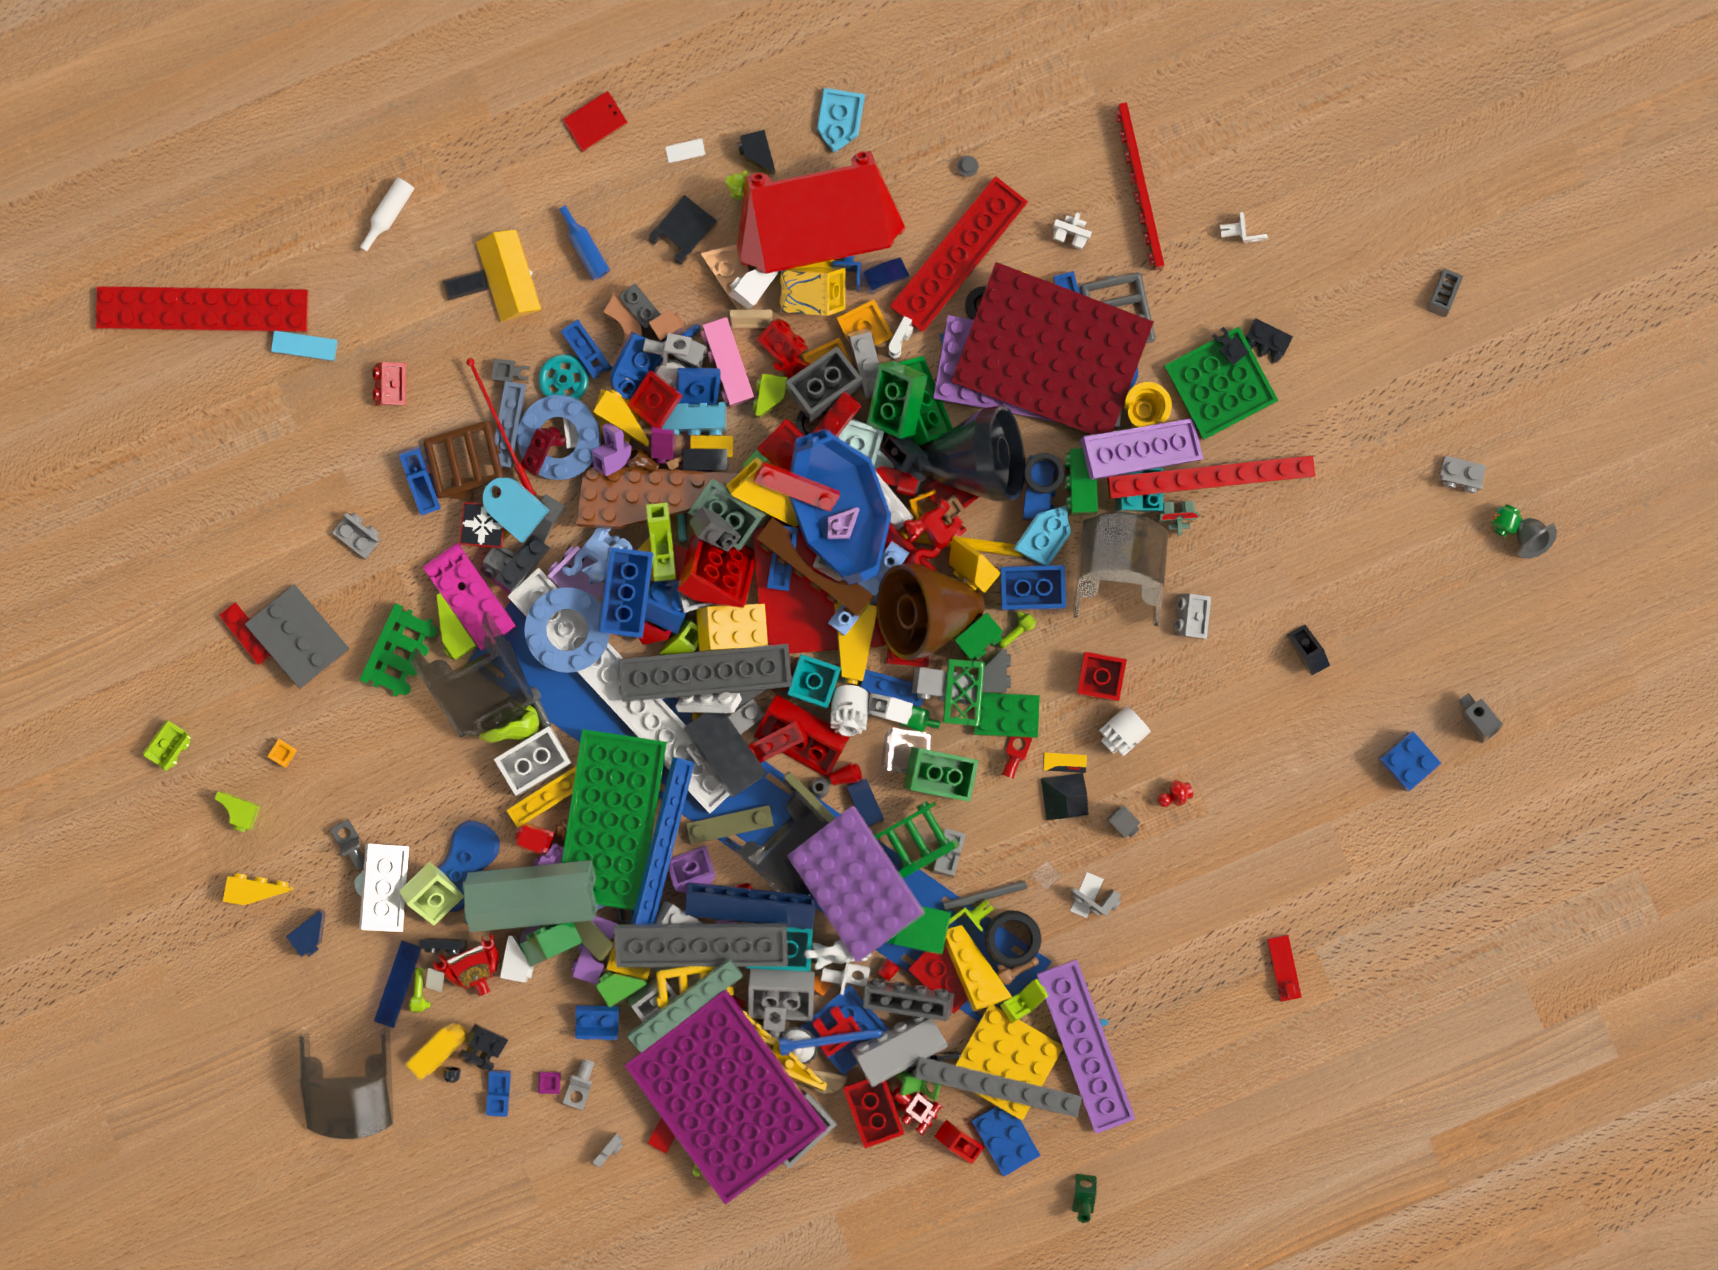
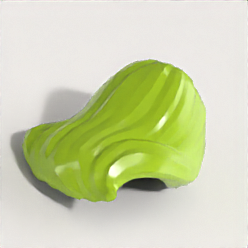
[479,704,539,743]

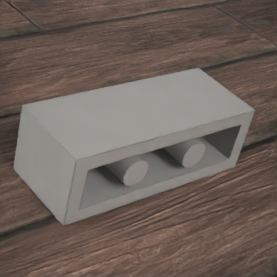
[847,328,879,398]
[911,667,977,705]

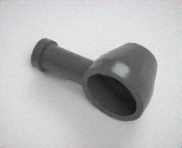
[791,777,830,806]

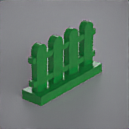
[359,603,438,697]

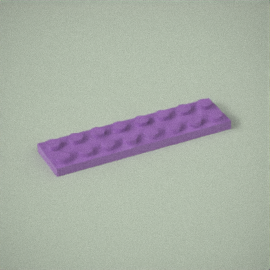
[1036,959,1135,1134]

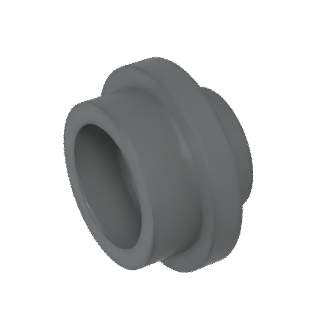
[957,156,978,177]

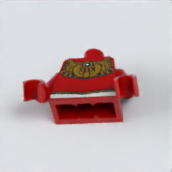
[432,934,499,997]

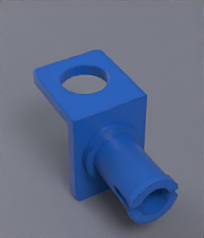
[832,256,861,292]

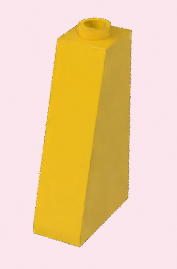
[726,457,798,527]
[834,601,877,685]

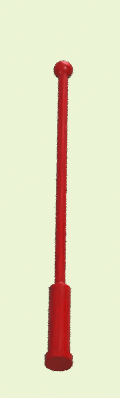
[466,358,537,496]

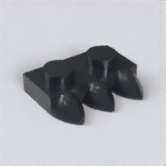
[1245,318,1293,364]

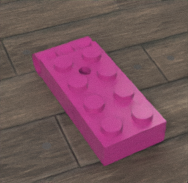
[423,542,517,651]

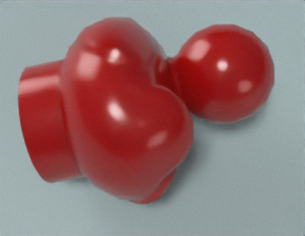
[1157,780,1193,807]

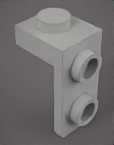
[1070,887,1121,916]

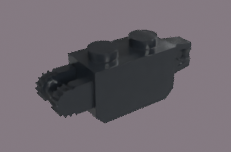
[881,432,932,481]

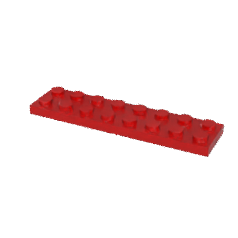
[890,176,1028,333]

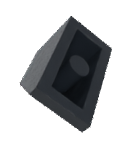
[737,130,776,175]
[1287,624,1330,676]

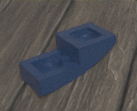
[847,779,884,827]

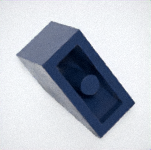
[286,910,326,957]

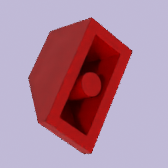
[934,1119,985,1164]

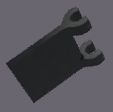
[648,195,717,265]

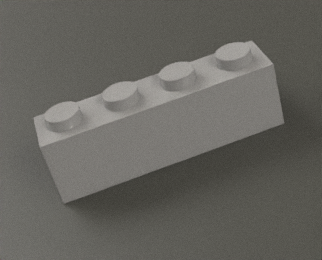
[851,1016,948,1087]

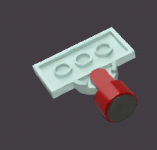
[838,419,922,498]

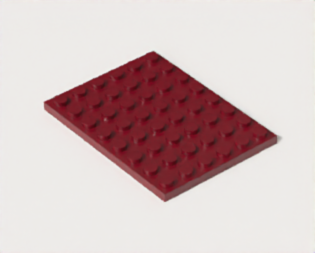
[951,262,1154,435]

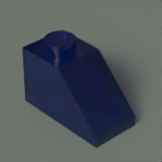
[863,257,910,295]

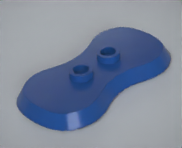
[437,821,500,912]

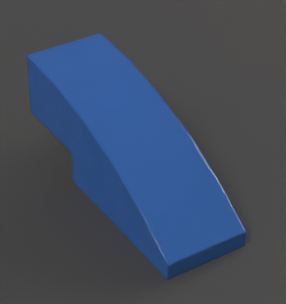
[399,445,441,516]

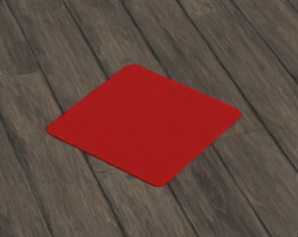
[753,526,886,654]

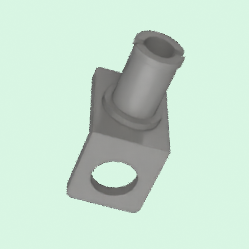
[643,333,692,366]
[763,1006,786,1041]
[563,1059,595,1110]

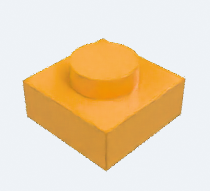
[267,739,298,768]

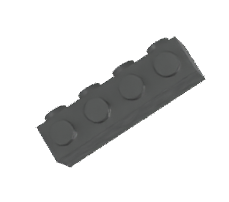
[863,979,954,1021]

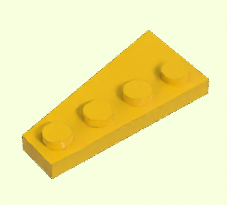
[945,925,1012,1011]

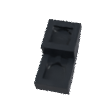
[682,449,727,471]

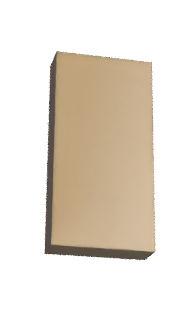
[730,310,773,329]

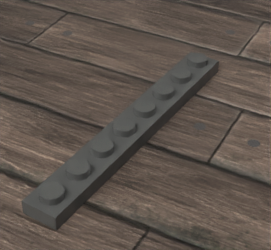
[913,1057,1082,1118]

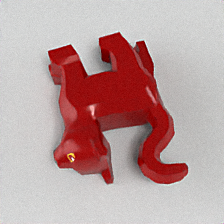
[903,498,967,565]

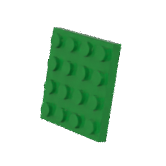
[1164,327,1279,441]

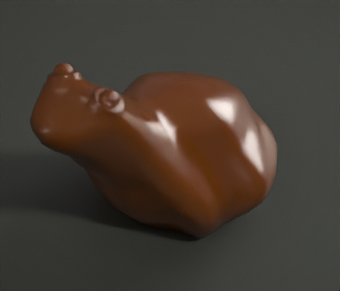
[625,449,659,472]

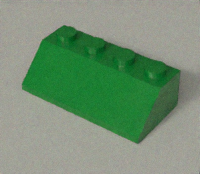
[898,356,953,447]

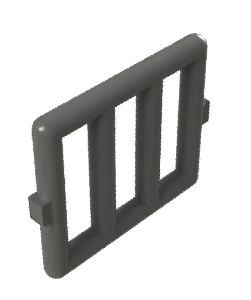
[1080,272,1156,343]

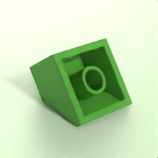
[596,971,648,1007]

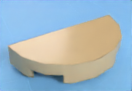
[812,1070,848,1094]

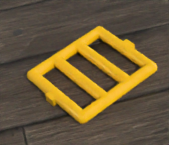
[656,966,734,1029]

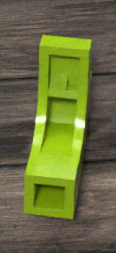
[646,502,676,581]

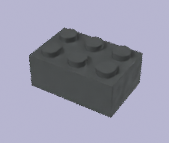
[785,347,862,422]

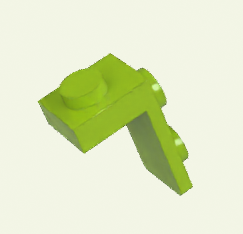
[1000,979,1048,1023]

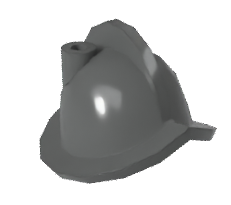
[1516,518,1557,559]

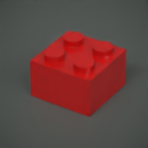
[1076,652,1127,702]

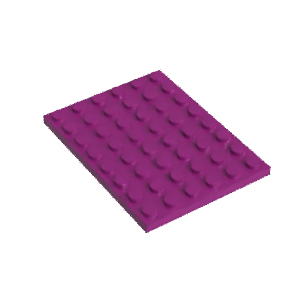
[624,989,828,1205]

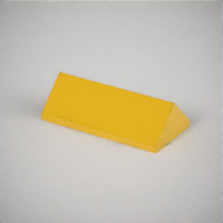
[476,230,541,322]

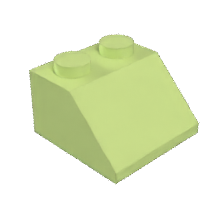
[399,862,464,925]

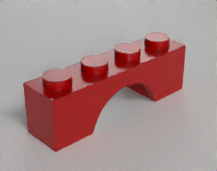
[515,824,556,854]

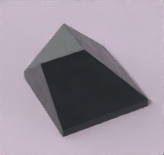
[1041,773,1089,821]

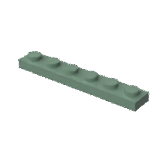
[627,958,743,1052]

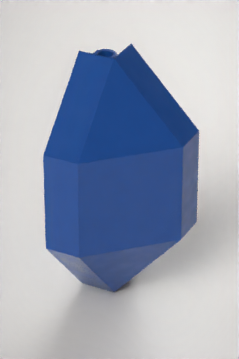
[789,429,891,585]

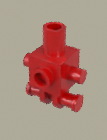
[892,1086,942,1136]

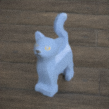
[562,528,633,584]

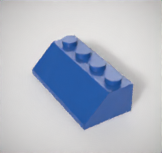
[597,547,653,638]

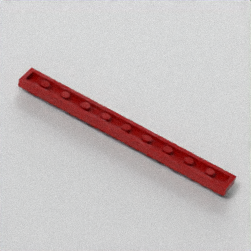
[1107,455,1316,499]

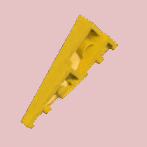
[742,1010,827,1091]

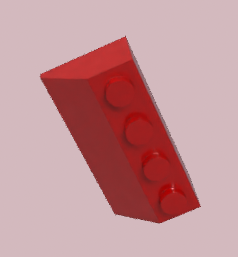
[754,695,851,778]

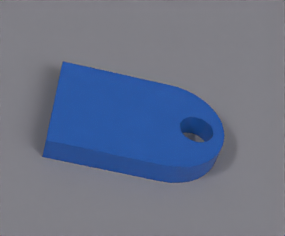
[610,331,663,399]

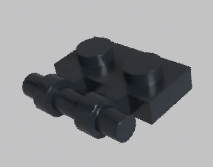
[459,1023,508,1071]

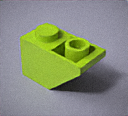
[752,374,788,418]
[659,619,699,655]

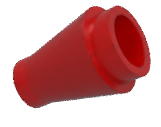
[830,762,863,786]

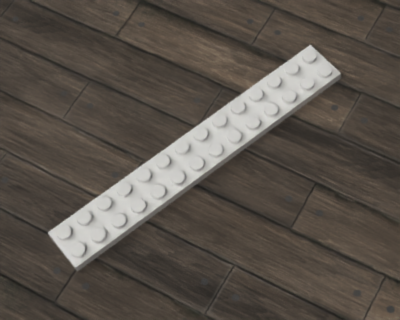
[508,568,730,813]

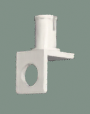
[1220,212,1268,243]
[821,963,870,995]

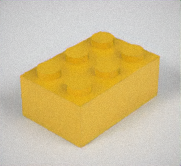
[696,604,768,651]

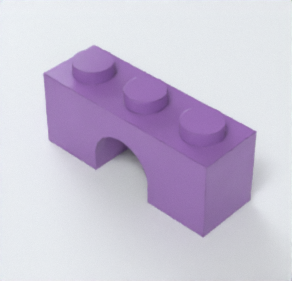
[571,915,618,985]

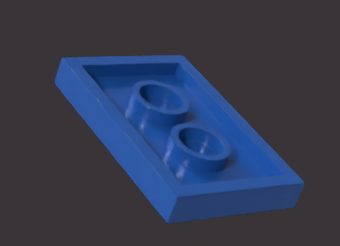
[972,1106,1041,1177]

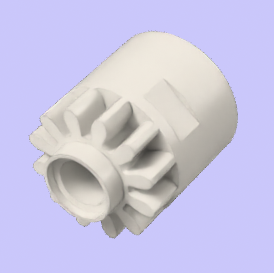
[831,685,869,736]
[1099,705,1151,756]

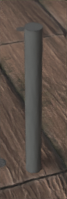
[943,881,1027,911]

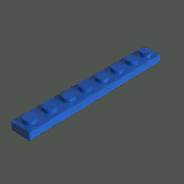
[631,757,695,924]

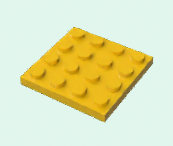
[955,1005,1063,1121]

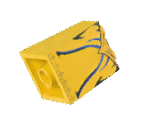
[780,267,845,316]

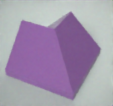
[668,845,716,894]

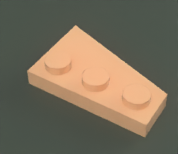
[701,244,758,310]

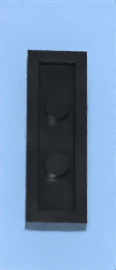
[494,535,550,594]

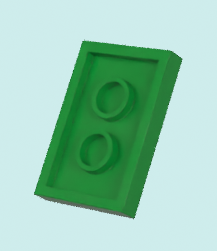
[974,693,1040,738]

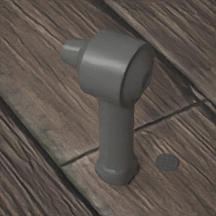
[519,686,551,729]

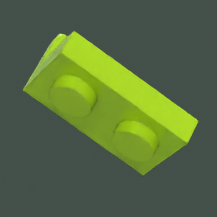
[142,719,191,771]

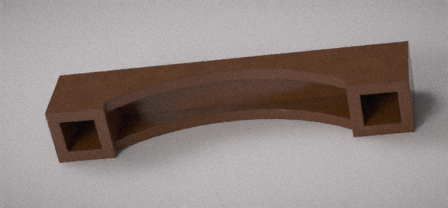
[757,518,876,617]

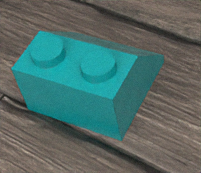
[787,654,841,708]

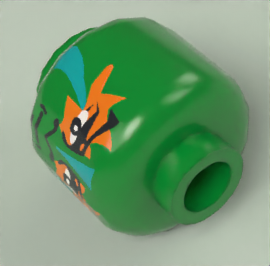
[1491,504,1523,537]

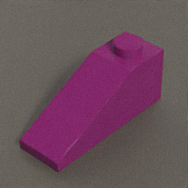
[651,428,677,465]

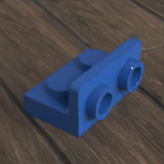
[575,1005,619,1040]

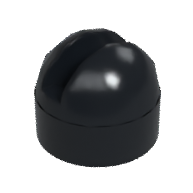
[443,1066,461,1083]

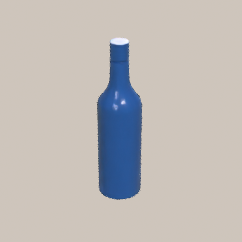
[559,205,611,281]

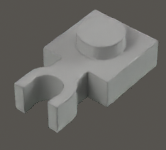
[593,1133,624,1168]

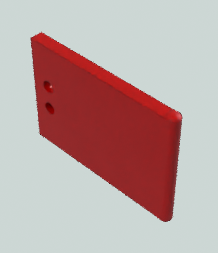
[562,91,628,152]

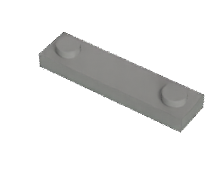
[685,699,764,767]

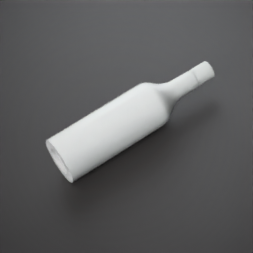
[360,177,415,251]

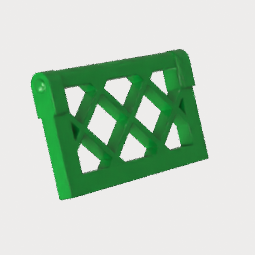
[943,659,985,727]

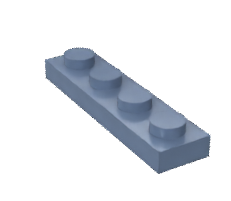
[490,381,527,468]

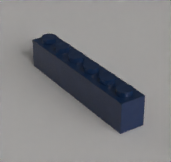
[685,882,816,929]

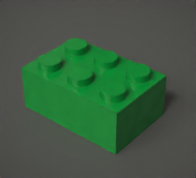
[867,361,928,439]
[1064,448,1098,516]
[903,746,979,802]

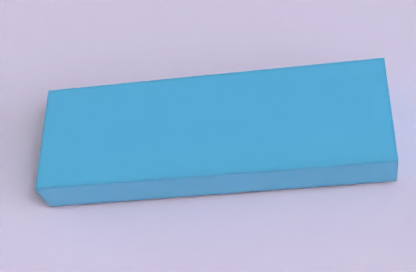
[271,331,338,361]

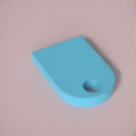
[483,477,550,543]

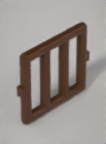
[423,420,504,499]

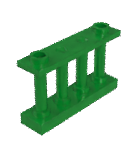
[872,801,960,879]

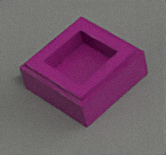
[538,1072,561,1094]

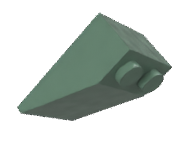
[688,479,767,550]

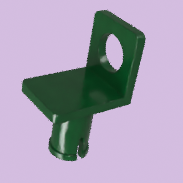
[1072,1174,1097,1223]

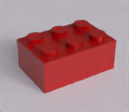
[843,1078,905,1149]

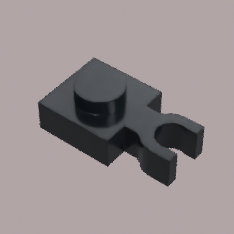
[1212,327,1249,366]

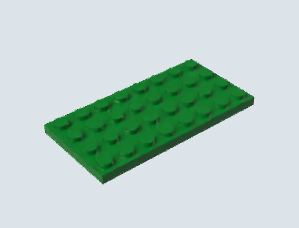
[562,729,667,910]

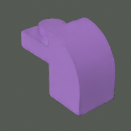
[591,423,631,476]

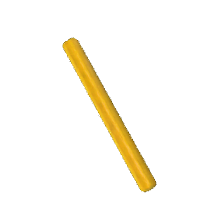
[900,529,1023,557]

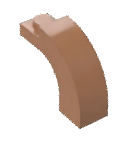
[604,294,643,368]

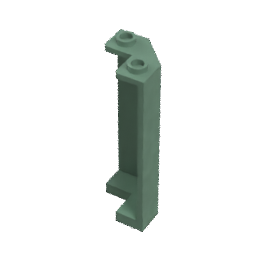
[463,860,597,932]

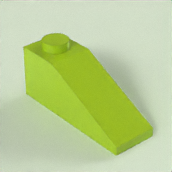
[437,593,478,660]

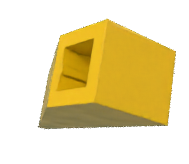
[223,873,294,905]

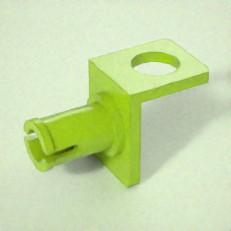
[949,899,995,931]

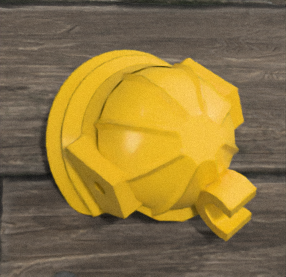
[1124,382,1172,429]

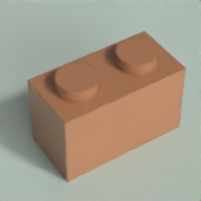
[649,309,685,342]

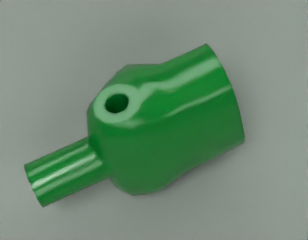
[899,706,941,732]

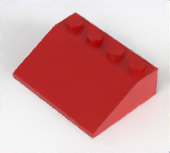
[677,532,755,608]

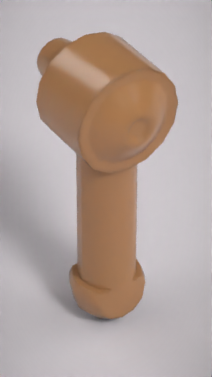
[997,957,1039,985]

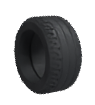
[985,910,1041,967]

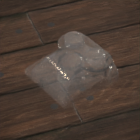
[882,728,931,773]

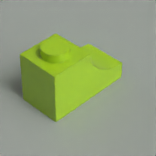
[215,791,261,832]

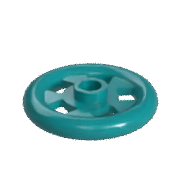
[538,355,589,400]

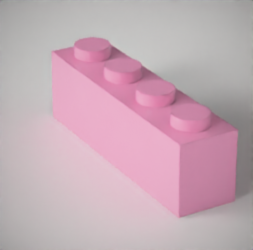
[701,317,755,407]

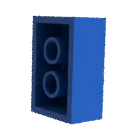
[1000,565,1066,611]

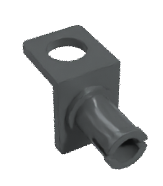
[330,819,365,869]

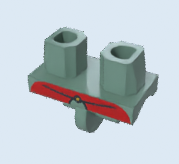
[1158,501,1199,536]

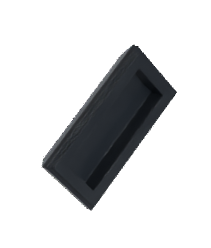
[443,270,489,301]

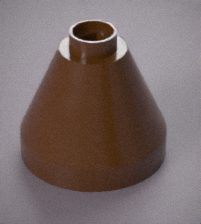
[876,563,984,660]

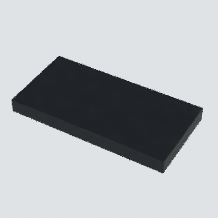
[684,713,767,798]

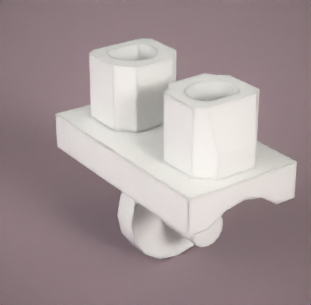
[1053,212,1092,250]

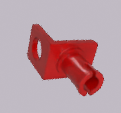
[1001,737,1032,779]

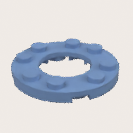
[517,395,601,480]
[525,587,610,673]

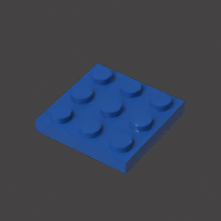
[801,984,889,1075]

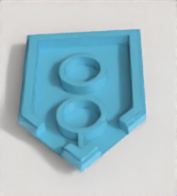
[817,88,865,153]
[1014,506,1071,566]

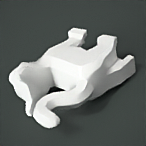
[804,940,871,969]

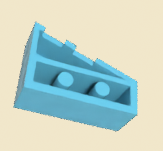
[662,402,727,436]

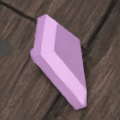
[828,507,860,539]

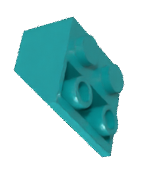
[1116,468,1163,512]

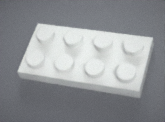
[359,844,409,932]

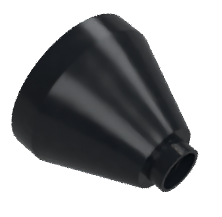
[922,405,1025,502]

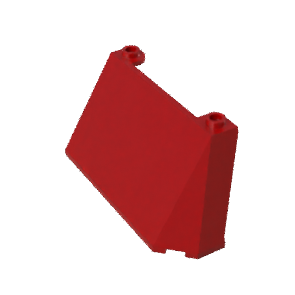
[736,150,905,274]

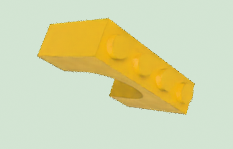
[406,1023,467,1080]

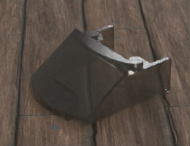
[1073,512,1168,627]
[411,611,534,737]
[725,779,829,896]
[300,1030,394,1139]

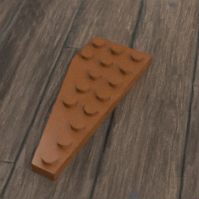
[577,465,738,529]

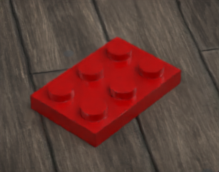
[908,945,968,1014]

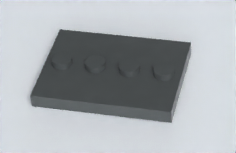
[245,584,349,689]

